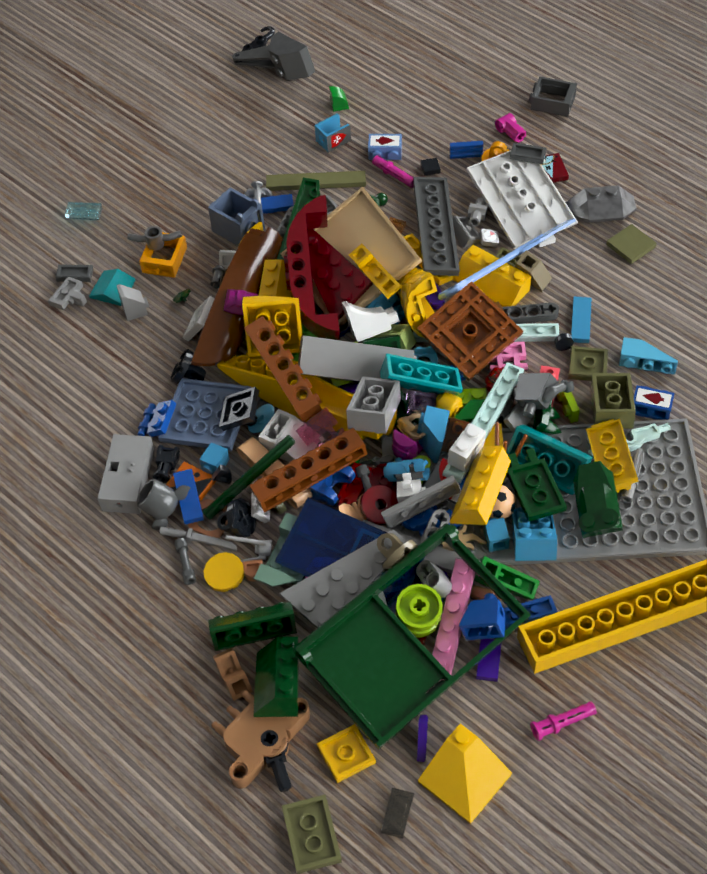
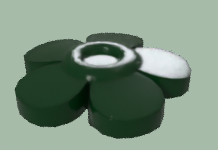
[173,289,191,303]

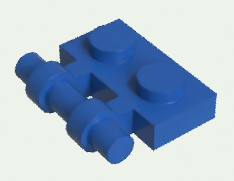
[137,400,176,437]

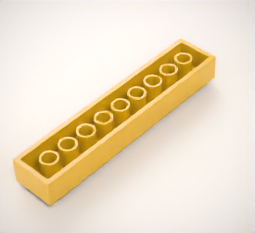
[517,559,707,674]

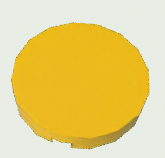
[204,552,244,592]

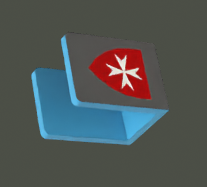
[315,113,351,152]

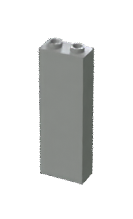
[298,336,417,388]

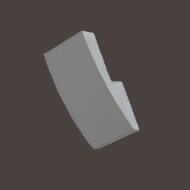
[503,403,531,434]

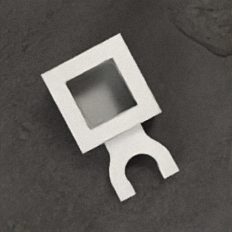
[397,473,426,503]

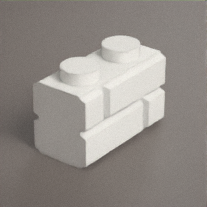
[447,423,486,471]

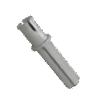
[620,449,645,503]

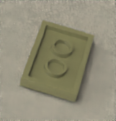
[282,794,342,874]

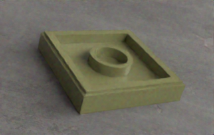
[606,224,657,264]
[568,346,608,381]

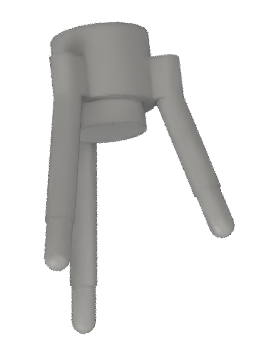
[225,535,272,562]

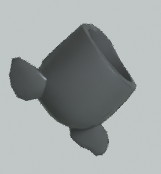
[138,479,191,530]

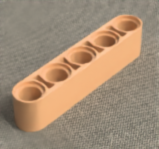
[236,437,312,509]

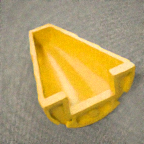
[397,267,437,338]

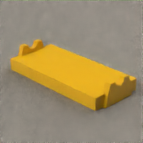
[586,419,639,493]

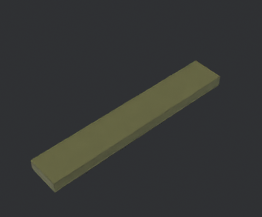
[266,171,366,191]

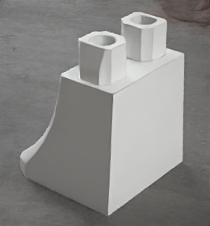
[341,301,400,342]

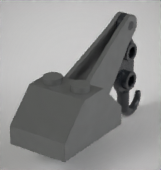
[232,26,316,81]

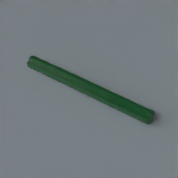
[203,435,295,520]

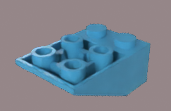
[511,507,557,561]

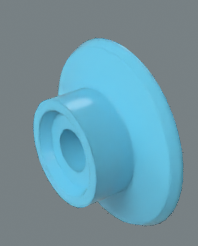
[248,404,275,433]

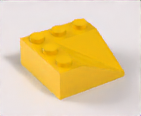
[242,295,303,357]

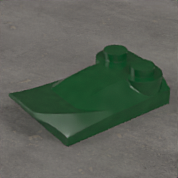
[573,461,623,538]

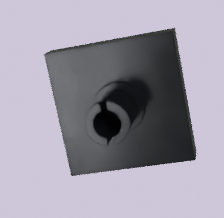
[219,387,259,431]

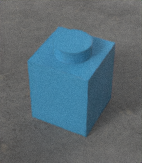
[199,443,230,475]
[483,518,510,552]

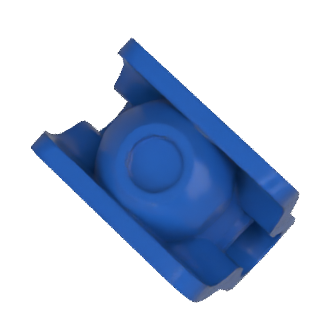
[309,458,356,506]

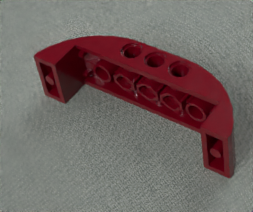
[284,195,339,340]

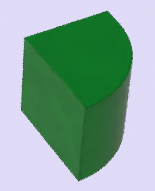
[329,86,349,112]

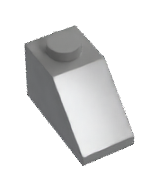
[117,284,149,321]

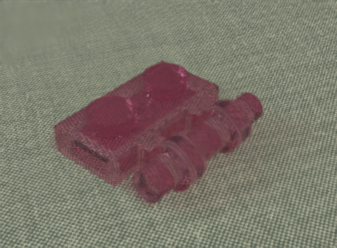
[296,407,345,450]

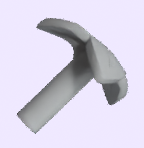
[244,181,272,204]

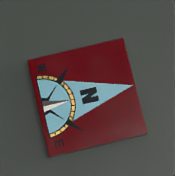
[542,153,569,183]

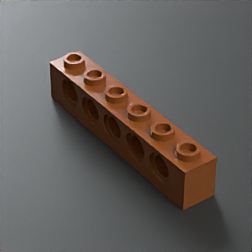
[244,316,322,422]
[249,428,368,513]

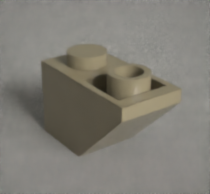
[515,250,552,292]

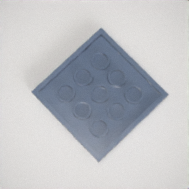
[158,378,251,451]

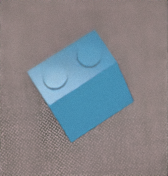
[417,406,450,463]

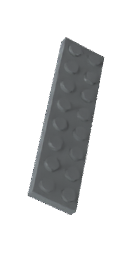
[413,177,460,276]

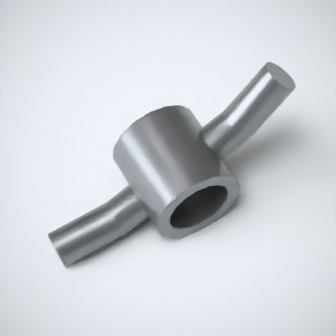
[127,226,182,251]

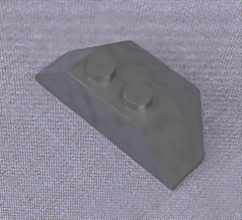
[566,185,637,223]

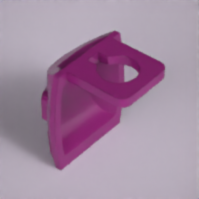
[224,289,258,315]
[392,430,423,461]

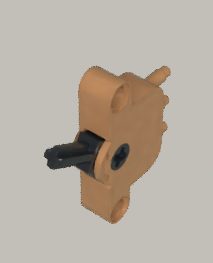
[211,690,310,792]

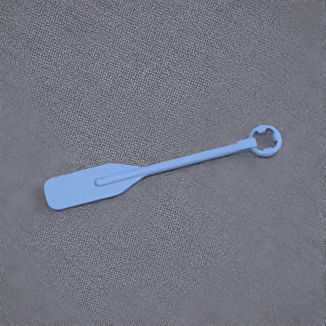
[438,218,575,300]

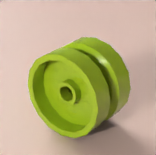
[395,584,443,638]

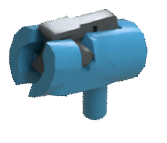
[383,457,430,482]

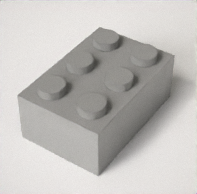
[346,377,401,434]

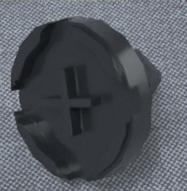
[170,349,206,384]
[217,498,256,538]

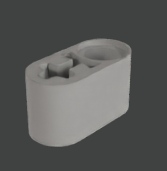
[420,509,450,551]
[416,560,452,598]

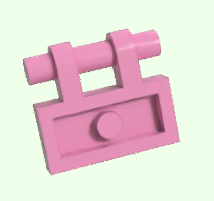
[490,341,528,371]

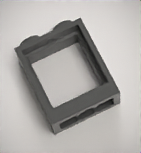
[529,77,577,117]

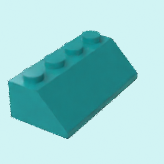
[380,353,463,396]
[506,424,593,495]

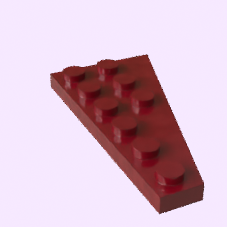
[307,229,373,320]

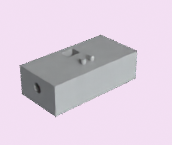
[98,434,155,514]

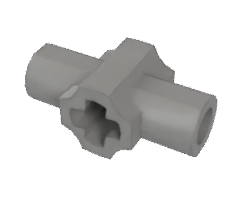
[468,197,488,227]

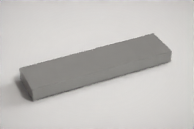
[381,475,461,529]

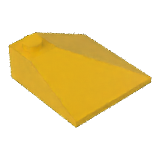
[418,723,512,824]

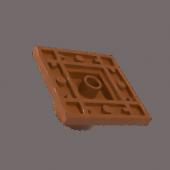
[417,281,523,381]

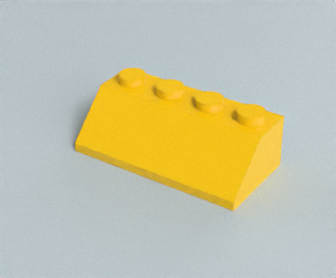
[453,244,531,307]
[259,259,291,297]
[450,446,511,525]

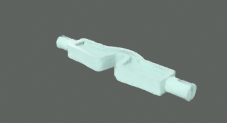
[588,422,671,456]

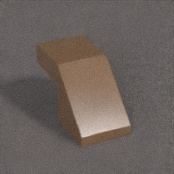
[213,648,253,701]

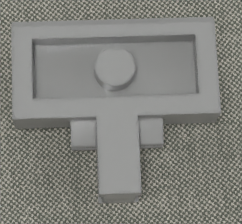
[48,277,87,310]

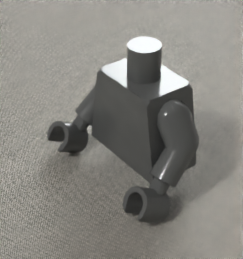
[513,373,574,418]

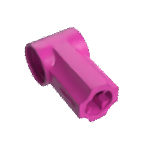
[495,113,526,143]

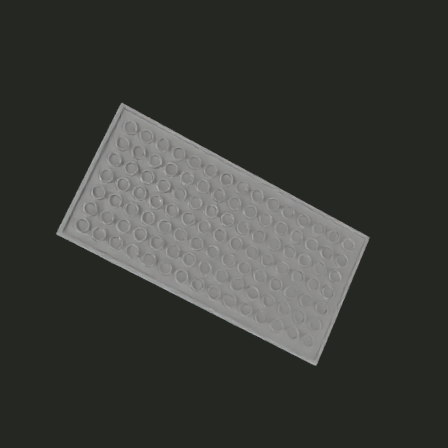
[381,418,707,571]

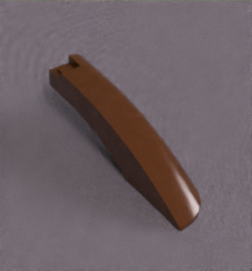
[191,227,283,366]

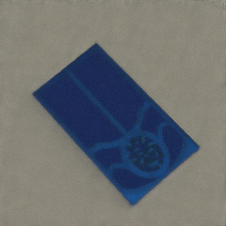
[275,498,427,614]

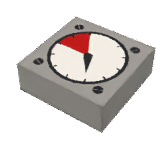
[479,228,499,248]

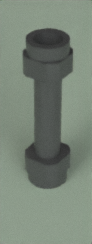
[355,464,381,510]
[174,538,196,585]

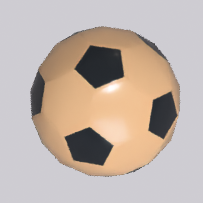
[489,485,516,519]

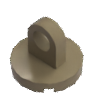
[377,533,418,572]

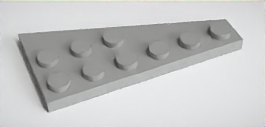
[280,530,407,628]

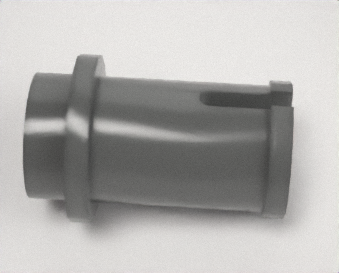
[210,265,226,288]

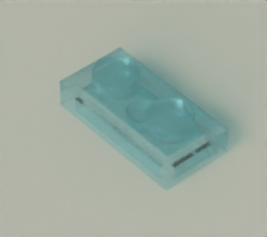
[65,202,102,220]

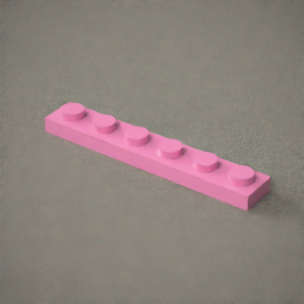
[432,559,475,680]

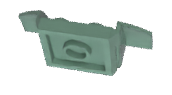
[254,513,317,587]

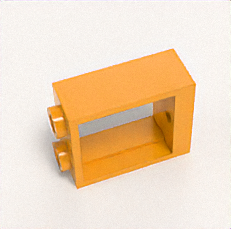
[139,232,187,278]

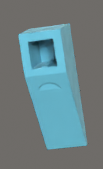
[619,337,678,374]

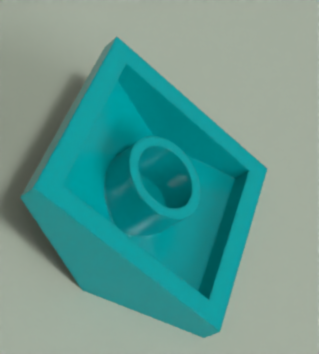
[89,269,136,306]

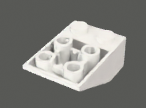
[258,409,327,469]

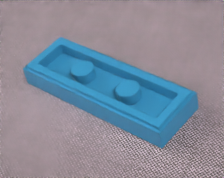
[571,296,592,343]

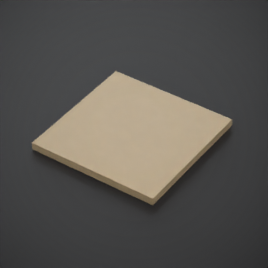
[280,187,422,328]

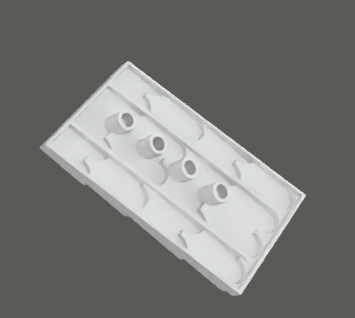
[466,144,578,249]

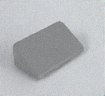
[453,216,480,248]

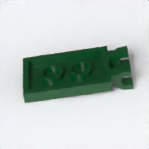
[506,448,567,522]

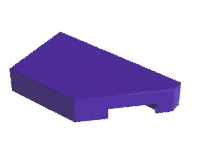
[417,715,428,762]

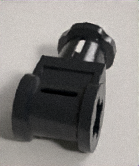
[153,445,180,483]

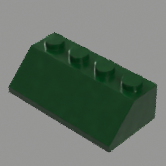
[208,602,297,651]
[253,636,299,717]

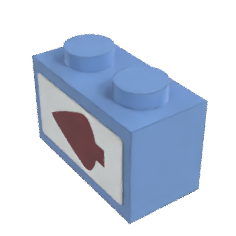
[368,134,402,160]

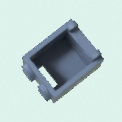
[208,187,265,246]

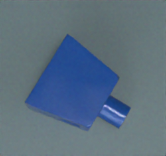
[459,593,505,640]

